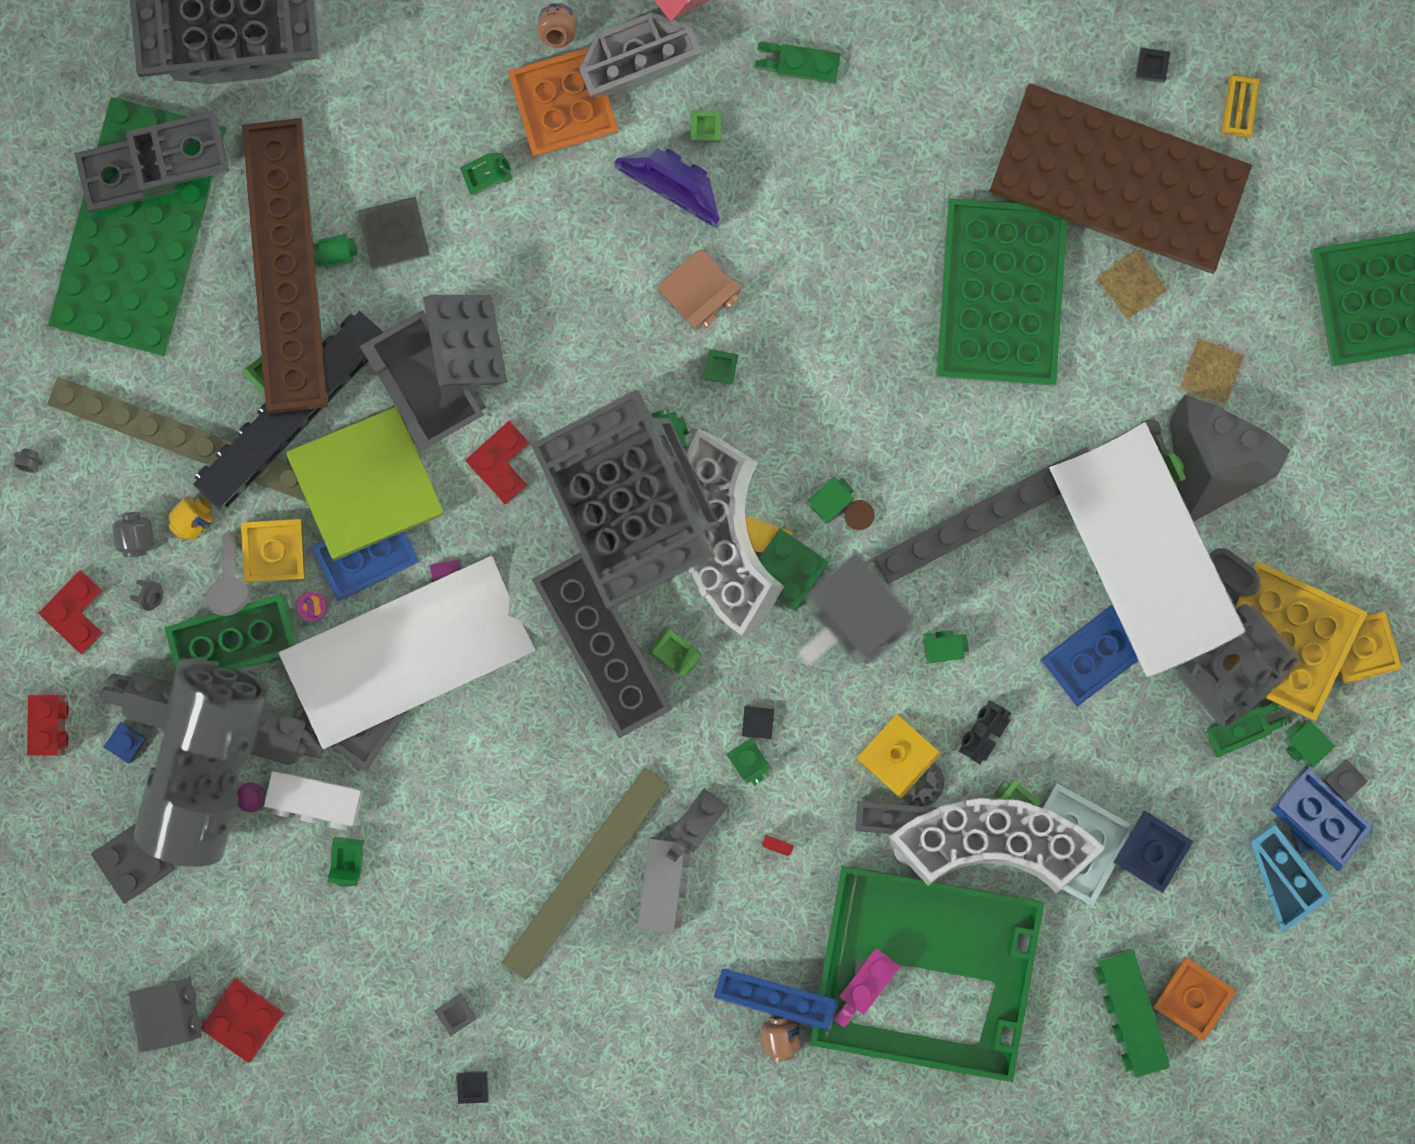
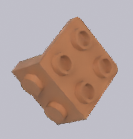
[659,250,741,332]

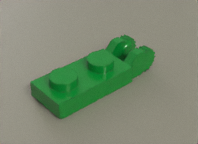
[754,42,841,84]
[1204,702,1292,758]

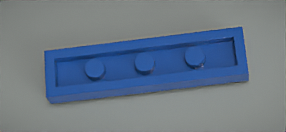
[714,968,838,1031]

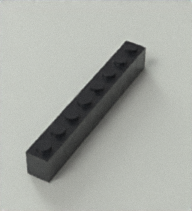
[193,310,384,513]

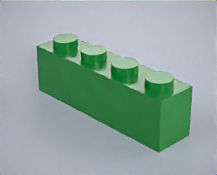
[1093,949,1170,1078]

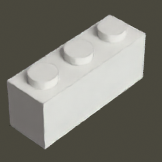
[264,771,364,830]

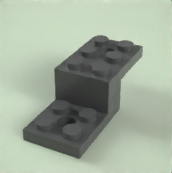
[74,111,230,213]

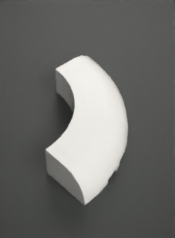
[687,429,784,636]
[889,798,1105,893]

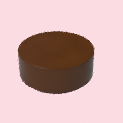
[844,500,874,531]

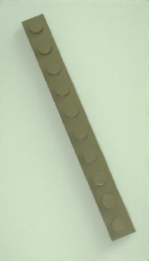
[47,377,307,502]

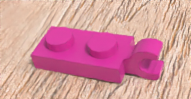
[834,948,900,1027]

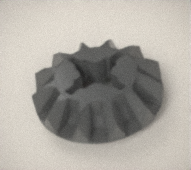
[902,763,945,807]

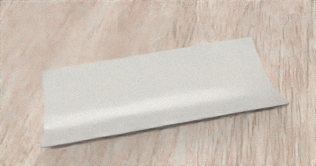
[1049,422,1245,677]
[279,556,536,749]

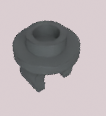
[130,580,163,611]

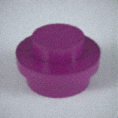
[236,782,266,812]

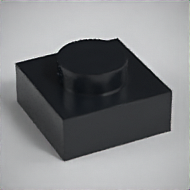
[1135,47,1170,83]
[742,706,774,739]
[456,1071,489,1104]

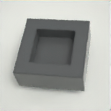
[1324,759,1368,802]
[434,993,477,1036]

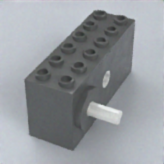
[797,552,914,666]

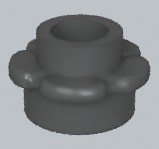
[13,448,43,473]

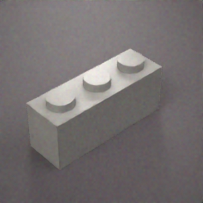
[638,838,691,934]

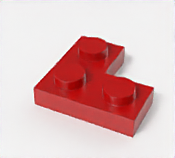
[465,421,529,505]
[38,570,103,655]

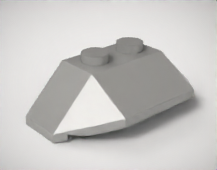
[579,12,702,97]

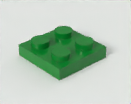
[759,528,829,611]

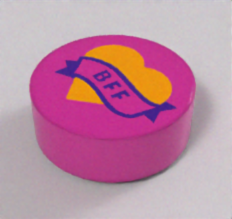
[296,592,328,622]

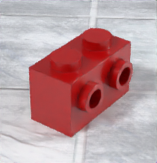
[27,695,69,756]

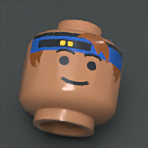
[537,3,577,48]
[760,1015,801,1061]

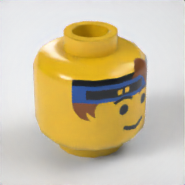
[168,496,213,541]

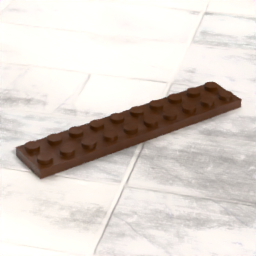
[242,118,328,414]

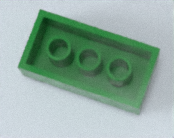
[164,594,299,672]

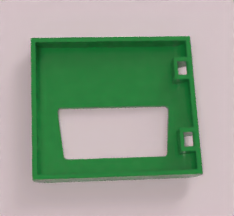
[810,865,1044,1083]

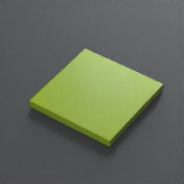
[286,407,444,561]

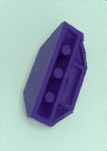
[614,148,720,229]

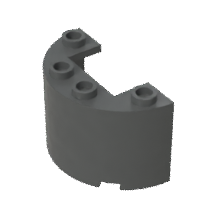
[360,310,487,451]

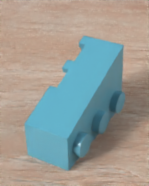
[1249,820,1331,933]

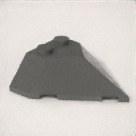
[1170,395,1290,522]

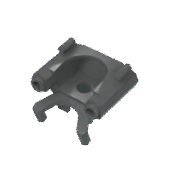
[1176,604,1300,728]

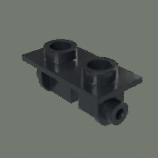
[958,701,1011,764]

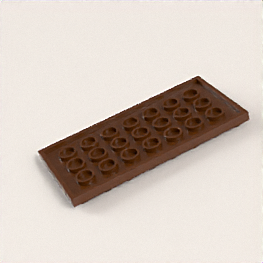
[989,83,1252,274]

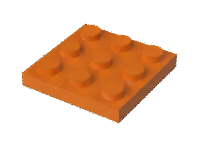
[508,47,619,158]

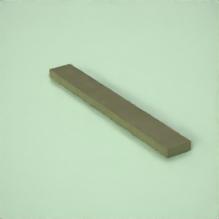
[502,768,669,980]

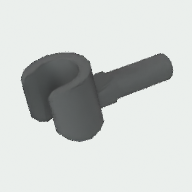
[1141,419,1168,453]

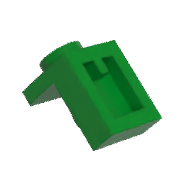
[460,153,513,195]
[726,738,771,786]

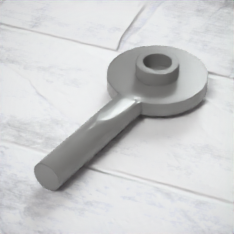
[206,532,249,616]

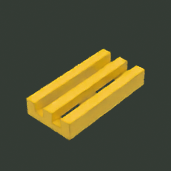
[1221,74,1260,138]

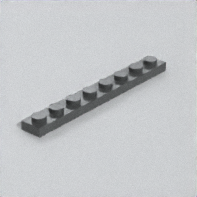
[875,447,1089,584]

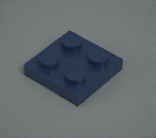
[1113,811,1194,893]

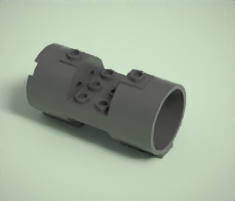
[134,657,268,867]

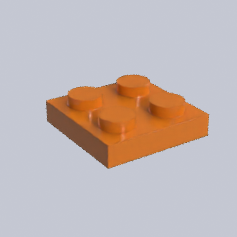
[1152,956,1236,1041]

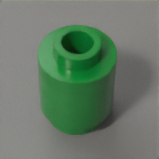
[314,233,358,269]

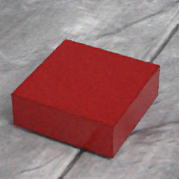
[762,834,794,856]

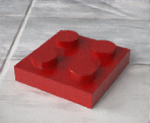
[201,978,285,1063]

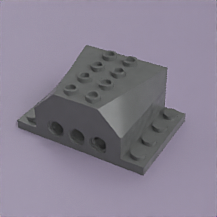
[130,0,320,84]
[531,390,720,609]

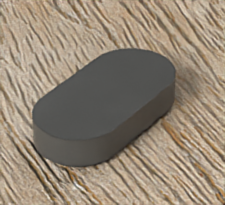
[1209,548,1261,597]

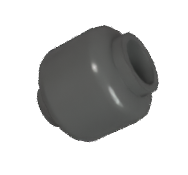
[112,512,153,557]

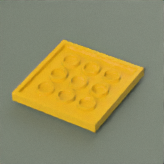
[1224,561,1368,722]

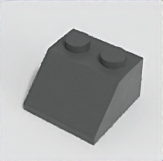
[128,978,202,1053]

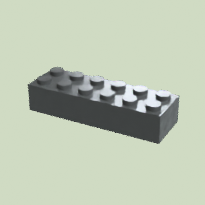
[532,552,672,738]

